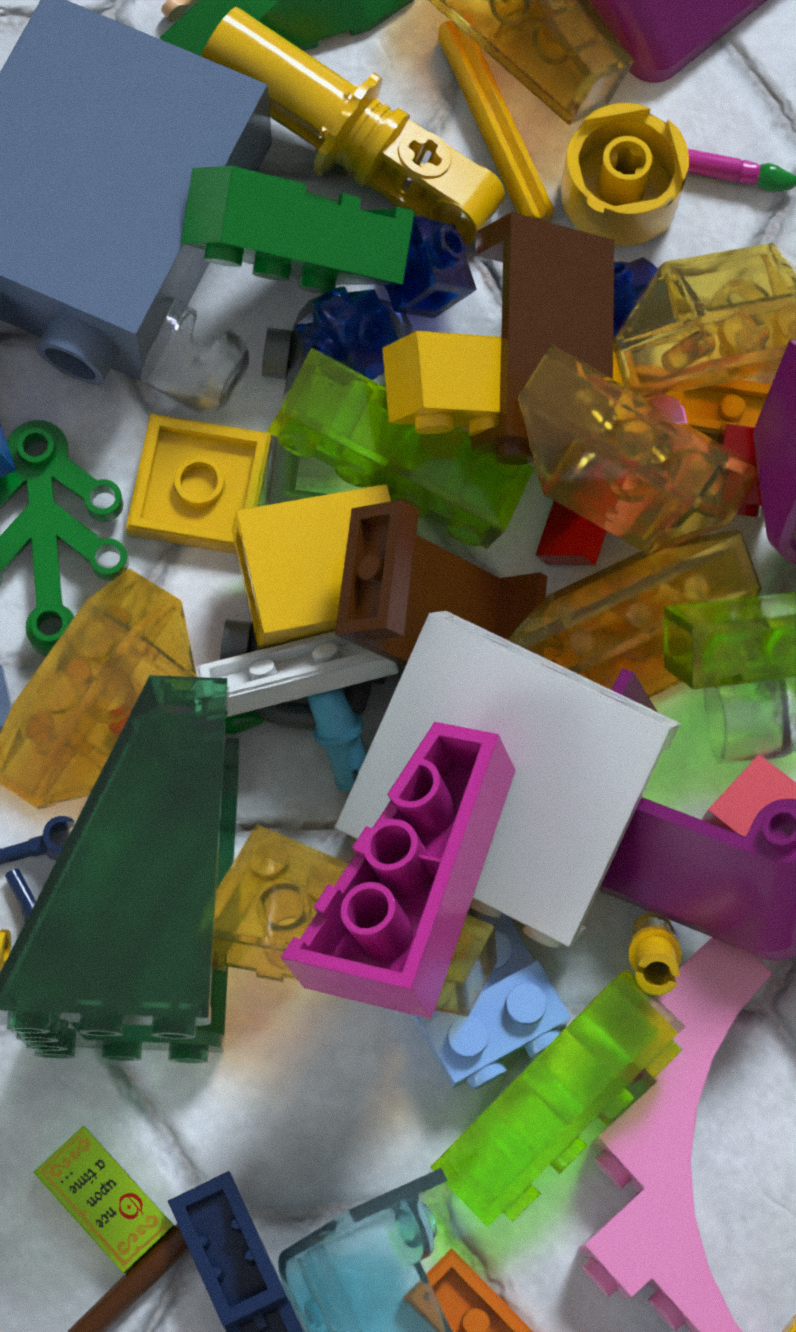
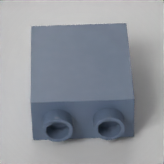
[0,0,272,385]

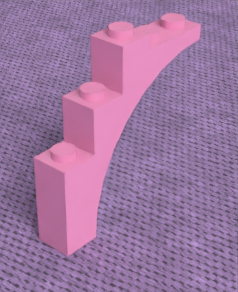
[579,937,773,1332]

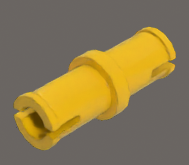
[628,912,682,996]

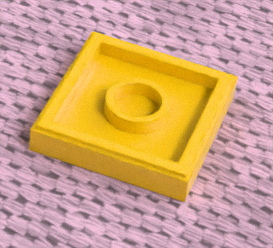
[126,413,273,554]

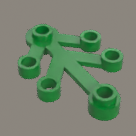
[0,420,129,658]

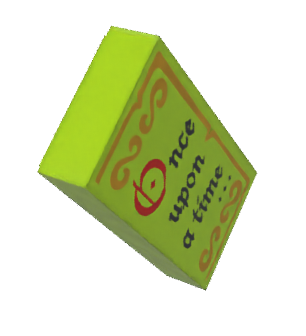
[33,1125,175,1274]

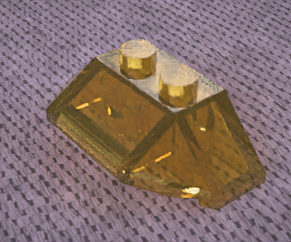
[613,243,796,402]
[517,343,758,555]
[509,530,762,698]
[0,568,198,810]

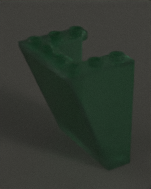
[0,675,241,1064]

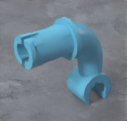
[307,688,367,792]

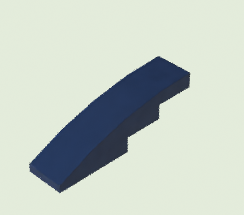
[168,1171,304,1332]

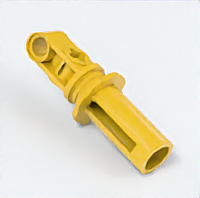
[201,7,505,245]

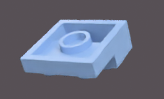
[412,913,571,1091]

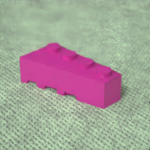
[280,722,516,1019]

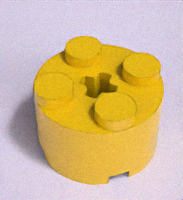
[561,103,689,246]

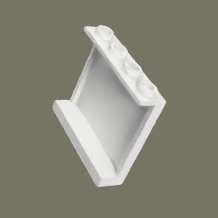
[334,611,681,948]

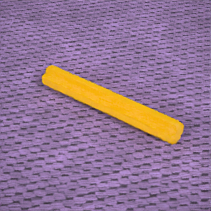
[438,17,554,222]

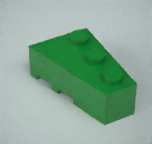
[181,166,415,294]

